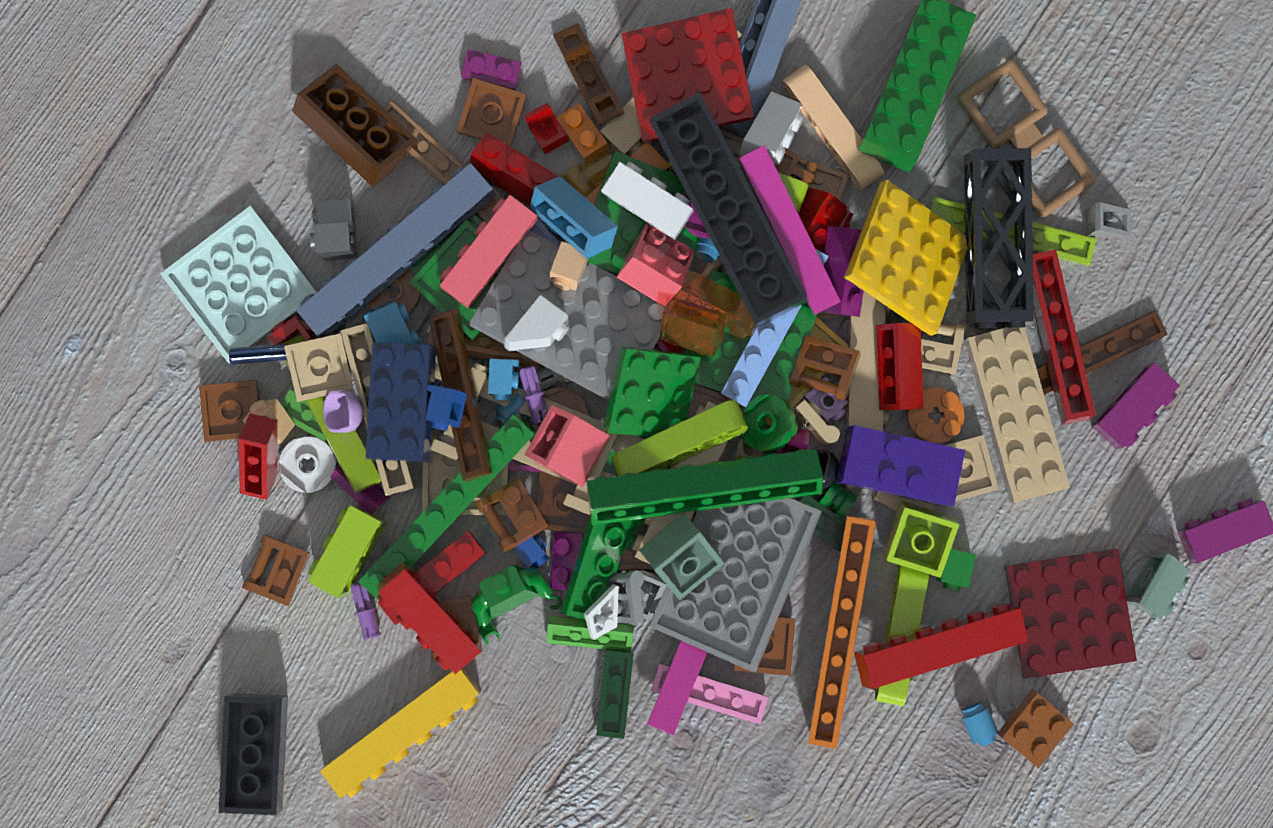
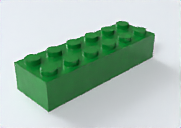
[857,0,977,173]

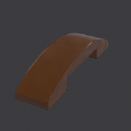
[553,23,625,126]

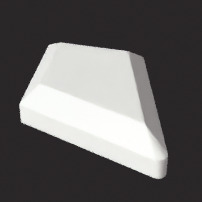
[584,584,619,640]

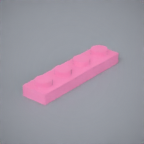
[651,663,769,724]

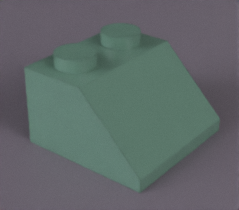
[639,513,724,600]
[1126,552,1189,619]

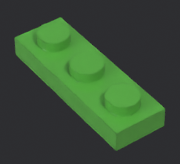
[547,616,634,652]

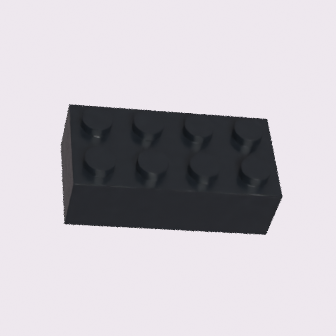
[218,693,288,815]

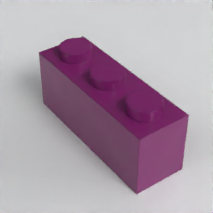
[821,226,864,317]
[1091,362,1180,449]
[1177,497,1273,563]

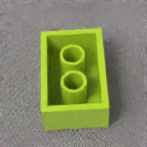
[308,505,388,598]

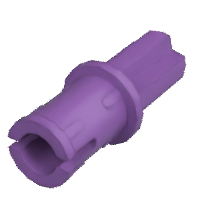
[519,366,547,424]
[351,582,381,640]

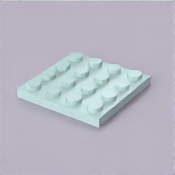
[160,206,317,363]

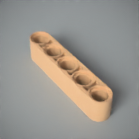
[781,64,885,191]

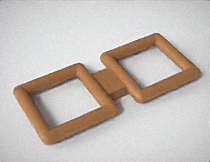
[958,59,1096,217]

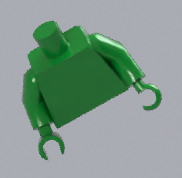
[471,565,562,644]

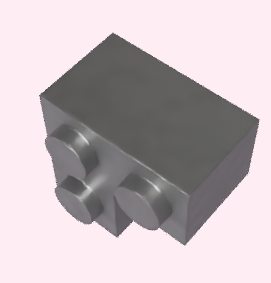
[310,198,358,261]

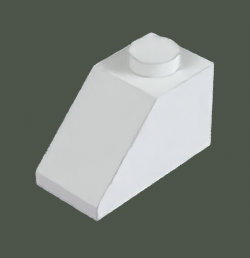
[504,295,569,351]

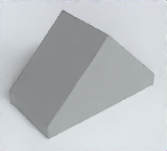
[1086,202,1130,238]
[640,569,667,621]

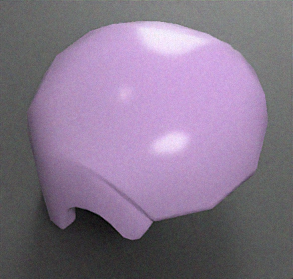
[323,390,363,433]

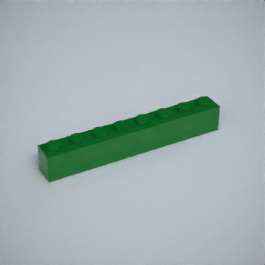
[358,412,537,601]
[586,449,823,525]

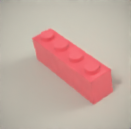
[439,195,538,309]

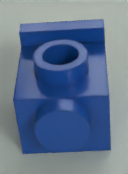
[425,385,467,431]
[513,533,550,569]

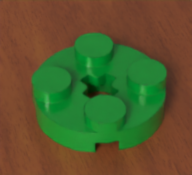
[742,394,798,453]

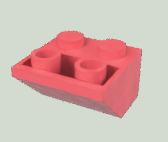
[617,223,695,307]
[524,405,610,487]

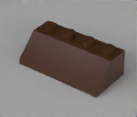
[292,63,417,187]

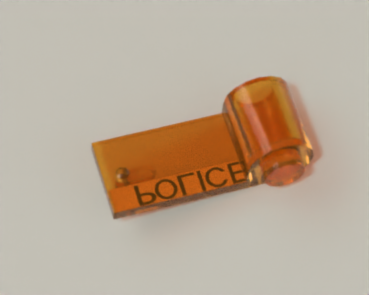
[673,269,756,339]

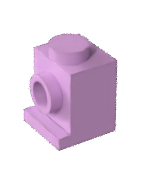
[803,377,848,422]

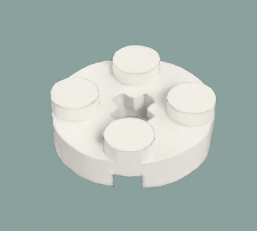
[279,437,338,493]

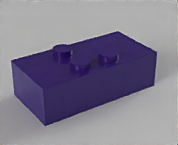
[836,425,965,507]

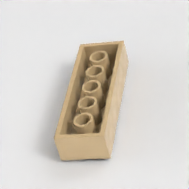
[964,327,1070,503]

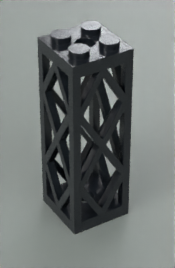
[964,148,1034,329]

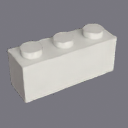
[738,92,803,165]
[601,161,693,240]

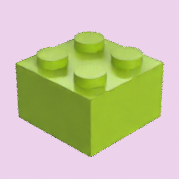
[883,500,959,578]

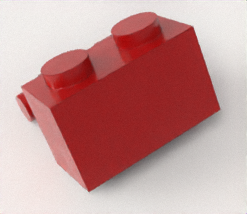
[798,188,854,253]

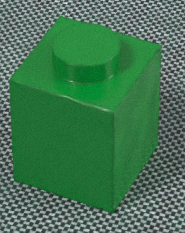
[936,549,976,592]

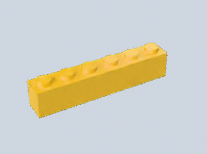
[320,668,481,799]

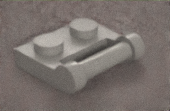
[606,570,644,624]

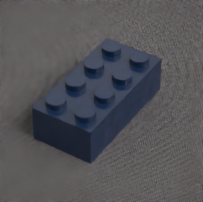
[366,342,436,463]

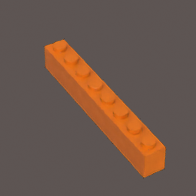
[808,515,877,749]

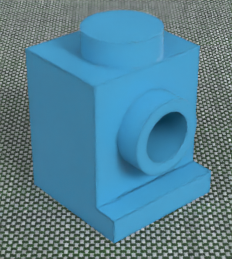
[488,359,520,401]

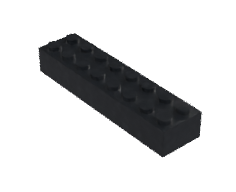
[648,92,809,328]

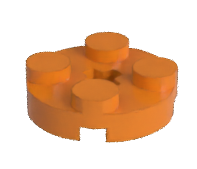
[907,387,964,444]

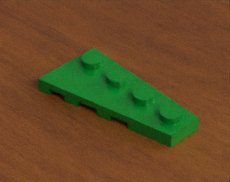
[561,515,646,620]

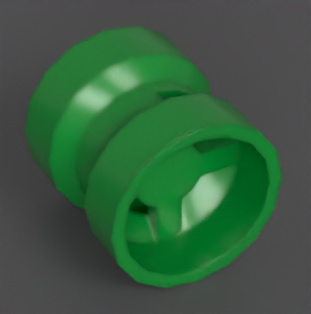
[819,480,858,518]

